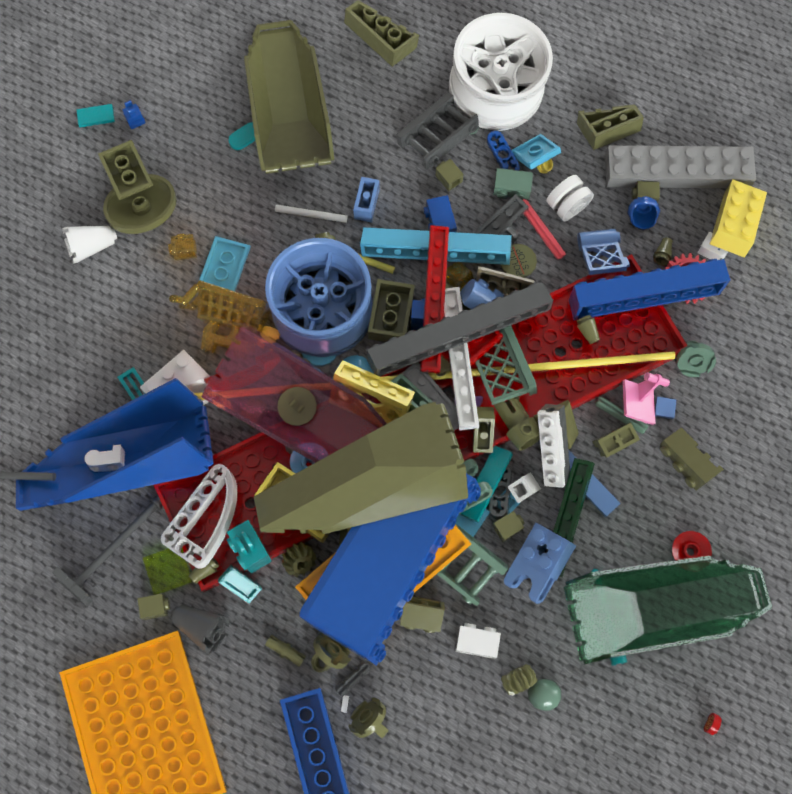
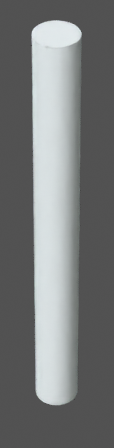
[275,205,348,223]

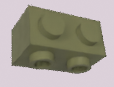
[400,597,445,633]

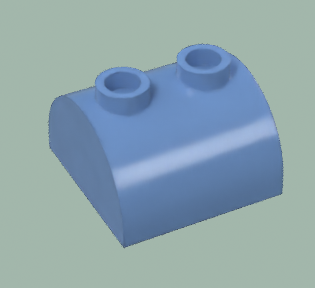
[460,279,505,309]

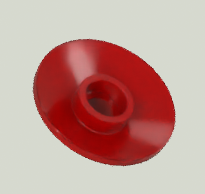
[672,531,712,571]

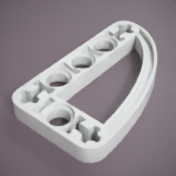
[161,464,237,569]

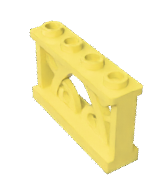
[329,360,415,426]

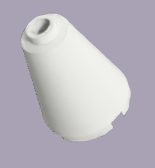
[62,226,117,264]

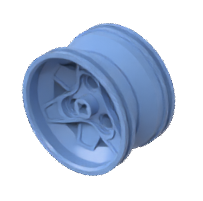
[265,238,373,357]

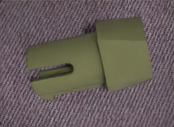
[494,397,540,451]

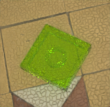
[143,549,193,595]

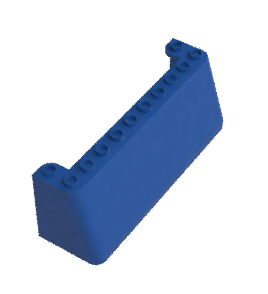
[300,473,481,666]

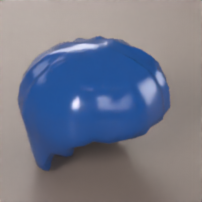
[627,196,660,230]

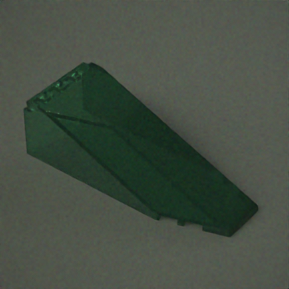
[563,556,772,665]

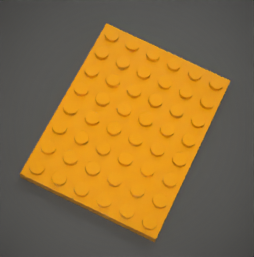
[59,631,227,794]

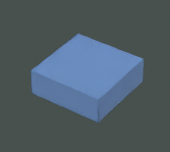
[655,396,676,419]

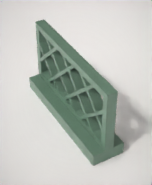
[475,325,537,405]

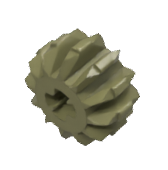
[281,542,316,577]
[501,664,538,695]

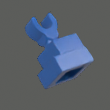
[122,100,146,130]

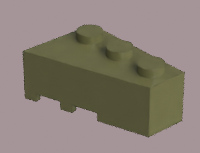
[577,104,644,150]
[660,427,724,491]

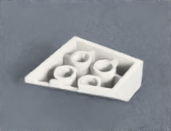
[140,350,221,406]

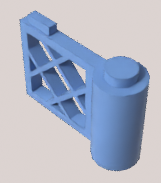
[577,229,630,275]

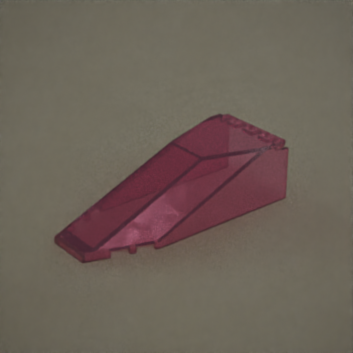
[201,323,387,463]

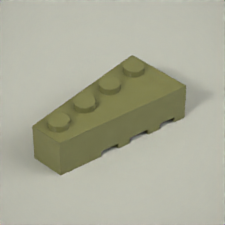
[344,0,419,67]

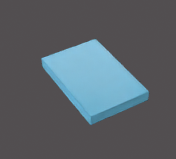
[198,236,251,296]

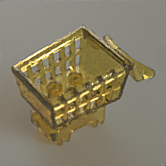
[169,280,271,360]

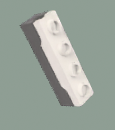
[537,404,570,488]

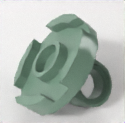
[676,341,716,377]

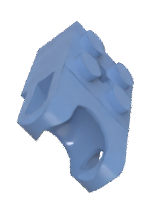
[504,523,576,604]

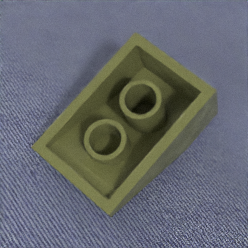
[98,140,153,200]

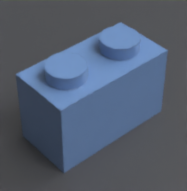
[353,177,380,222]

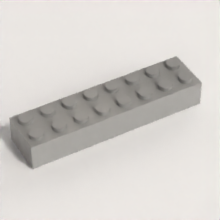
[605,145,756,188]

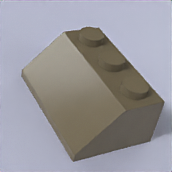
[476,266,535,297]

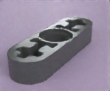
[489,465,512,520]

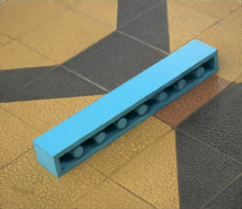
[360,227,512,265]

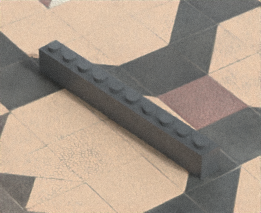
[366,282,554,377]

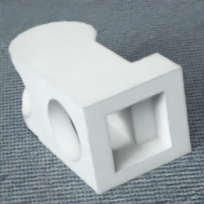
[85,444,125,472]

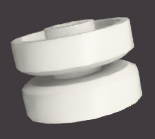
[546,175,594,221]

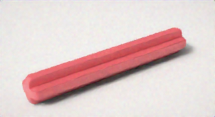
[523,199,566,260]

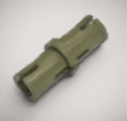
[265,634,306,667]

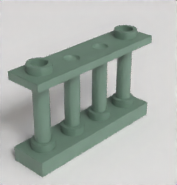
[437,524,508,606]

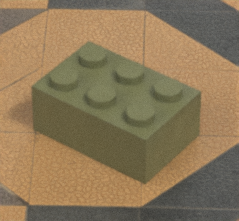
[368,279,415,342]

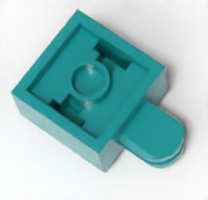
[226,520,272,573]

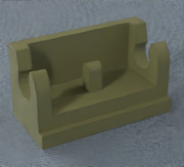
[592,422,640,458]

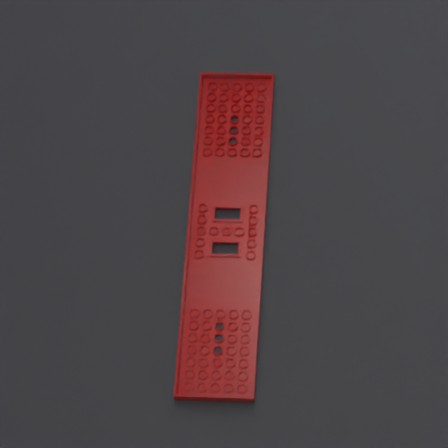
[153,254,687,592]

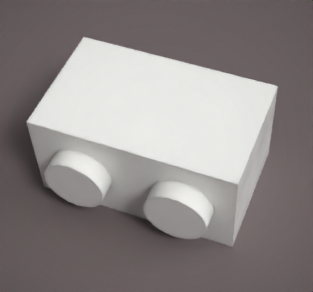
[455,623,501,659]

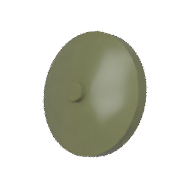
[103,174,177,234]

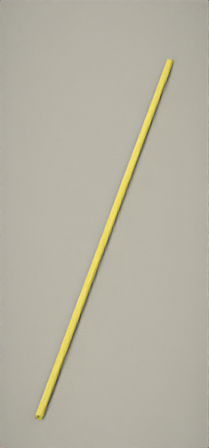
[194,351,675,400]

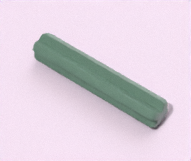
[595,396,649,434]

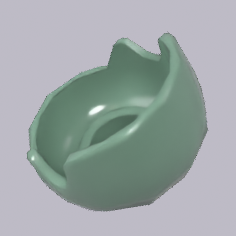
[528,679,561,711]

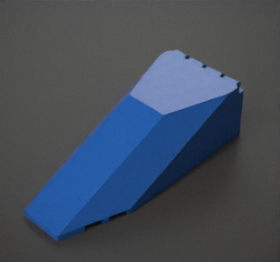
[16,378,214,511]

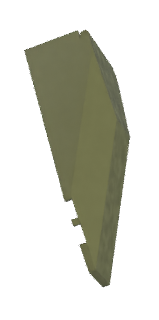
[244,20,334,174]
[254,402,469,534]

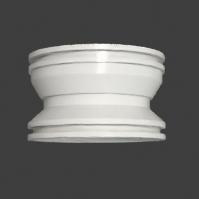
[449,13,553,131]

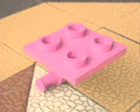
[623,372,670,425]

